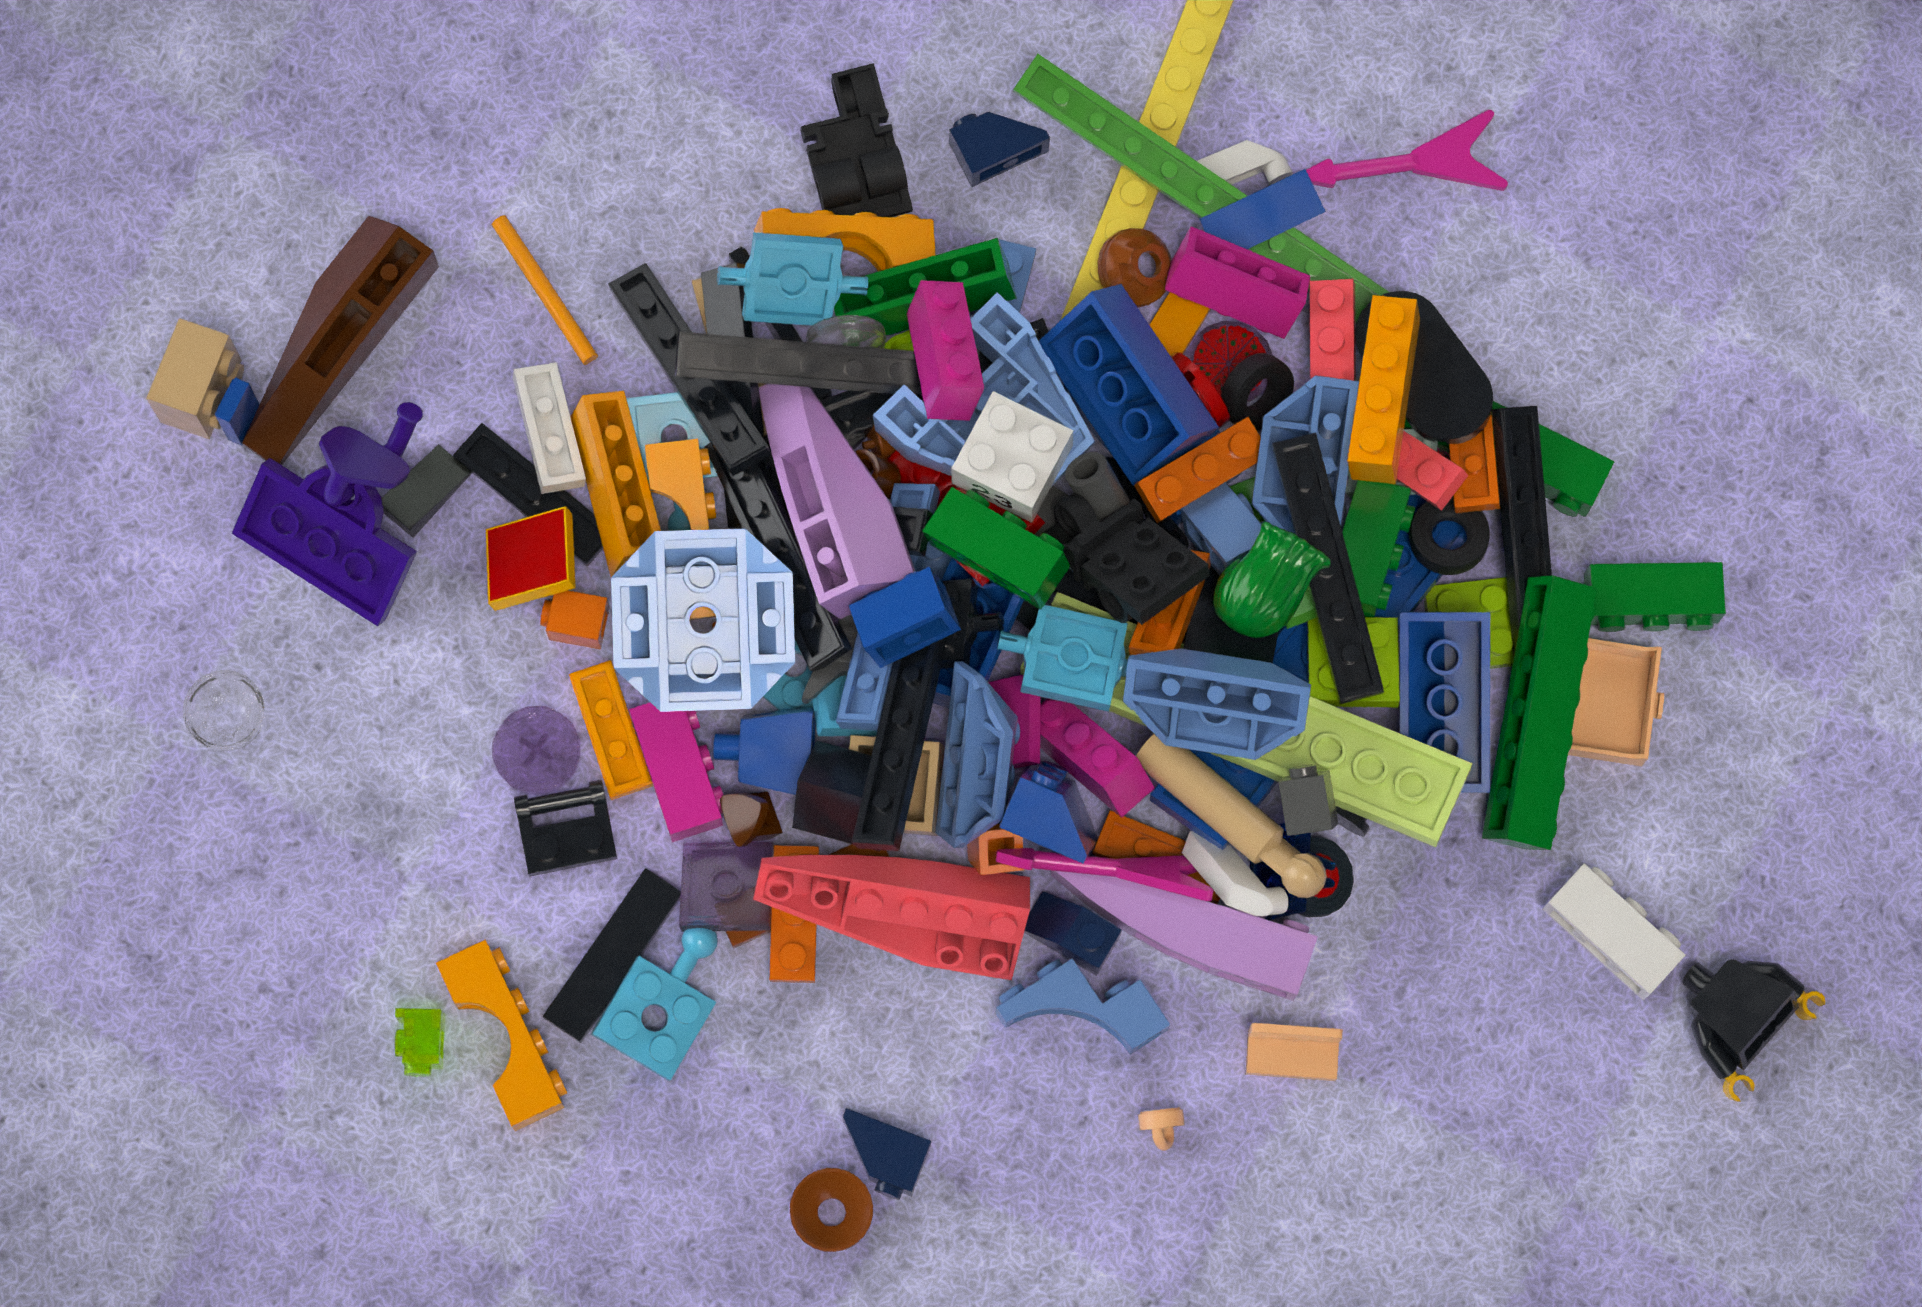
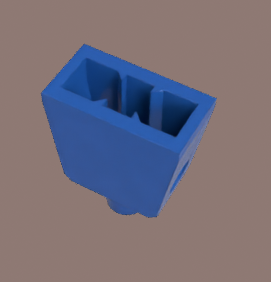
[713,706,816,795]

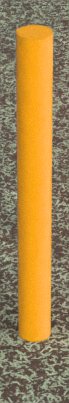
[491,215,598,365]

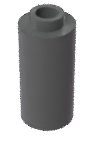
[1065,452,1130,522]

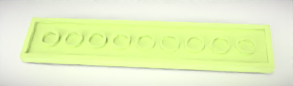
[1020,592,1472,847]

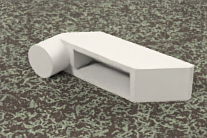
[1197,140,1293,185]
[1182,831,1288,916]

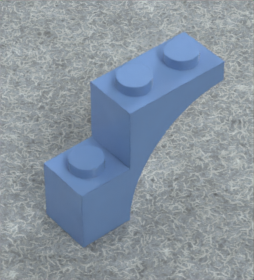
[995,958,1170,1055]

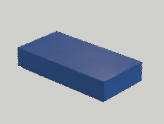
[215,377,260,446]

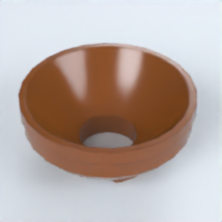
[1098,228,1171,308]
[790,1168,873,1252]

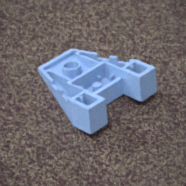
[873,293,1095,487]

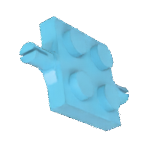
[717,232,868,327]
[997,605,1128,712]

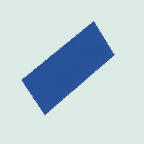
[1199,169,1326,249]

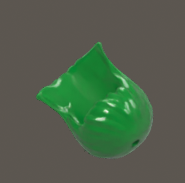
[1213,521,1331,638]

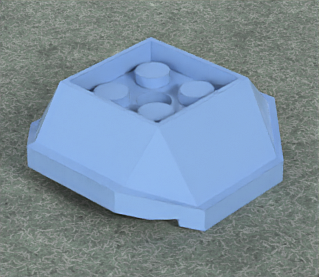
[611,529,795,712]

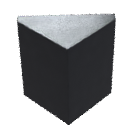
[792,741,880,852]

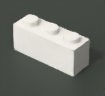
[1542,864,1686,1000]

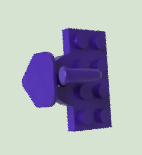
[232,402,423,627]

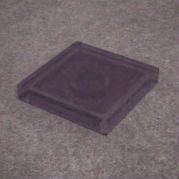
[679,842,774,932]

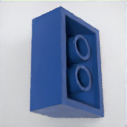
[999,760,1098,864]

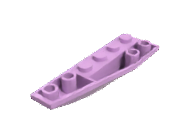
[759,384,915,619]
[1051,871,1318,1001]

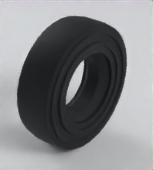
[1221,353,1294,431]
[1409,495,1490,575]

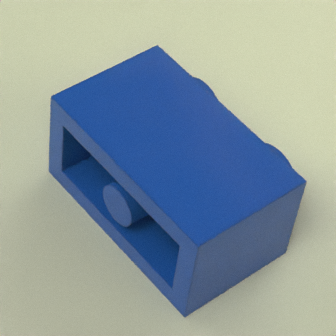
[848,566,961,668]

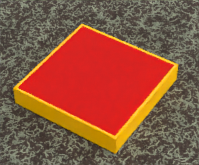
[486,506,576,611]

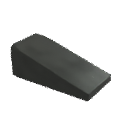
[381,444,472,538]

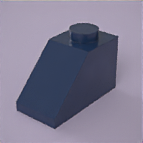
[949,112,1050,187]
[1024,891,1122,976]
[843,1108,931,1200]

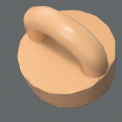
[1138,1107,1185,1151]

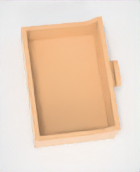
[1568,638,1664,767]

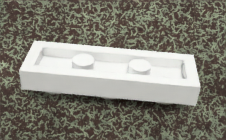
[513,362,586,494]

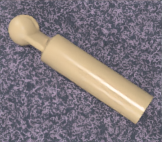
[1136,734,1327,898]

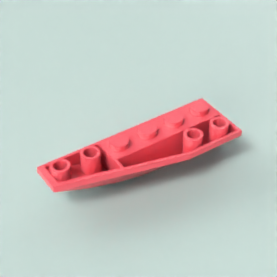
[753,855,1030,981]

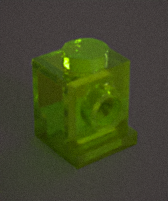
[395,1008,445,1077]

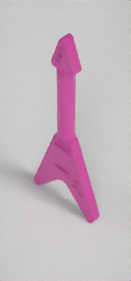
[1306,110,1508,191]
[996,848,1213,901]

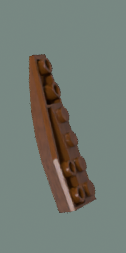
[242,216,439,465]

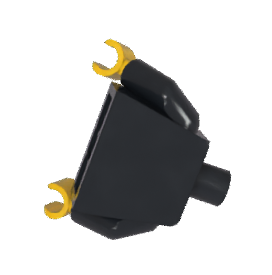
[1683,959,1826,1102]

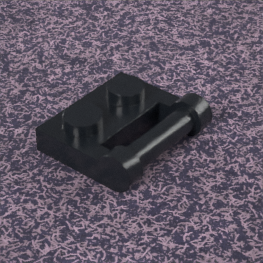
[514,780,617,877]

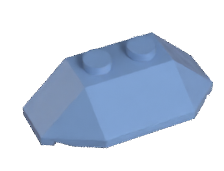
[1252,375,1359,533]
[1123,648,1311,760]
[935,661,1020,848]

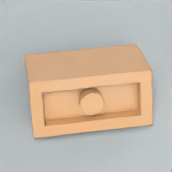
[1245,1023,1343,1081]

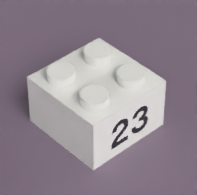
[951,391,1073,522]

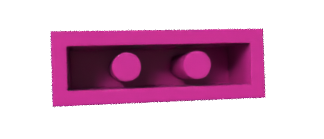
[1165,226,1310,339]
[907,280,984,421]
[1040,698,1154,818]
[629,702,723,842]

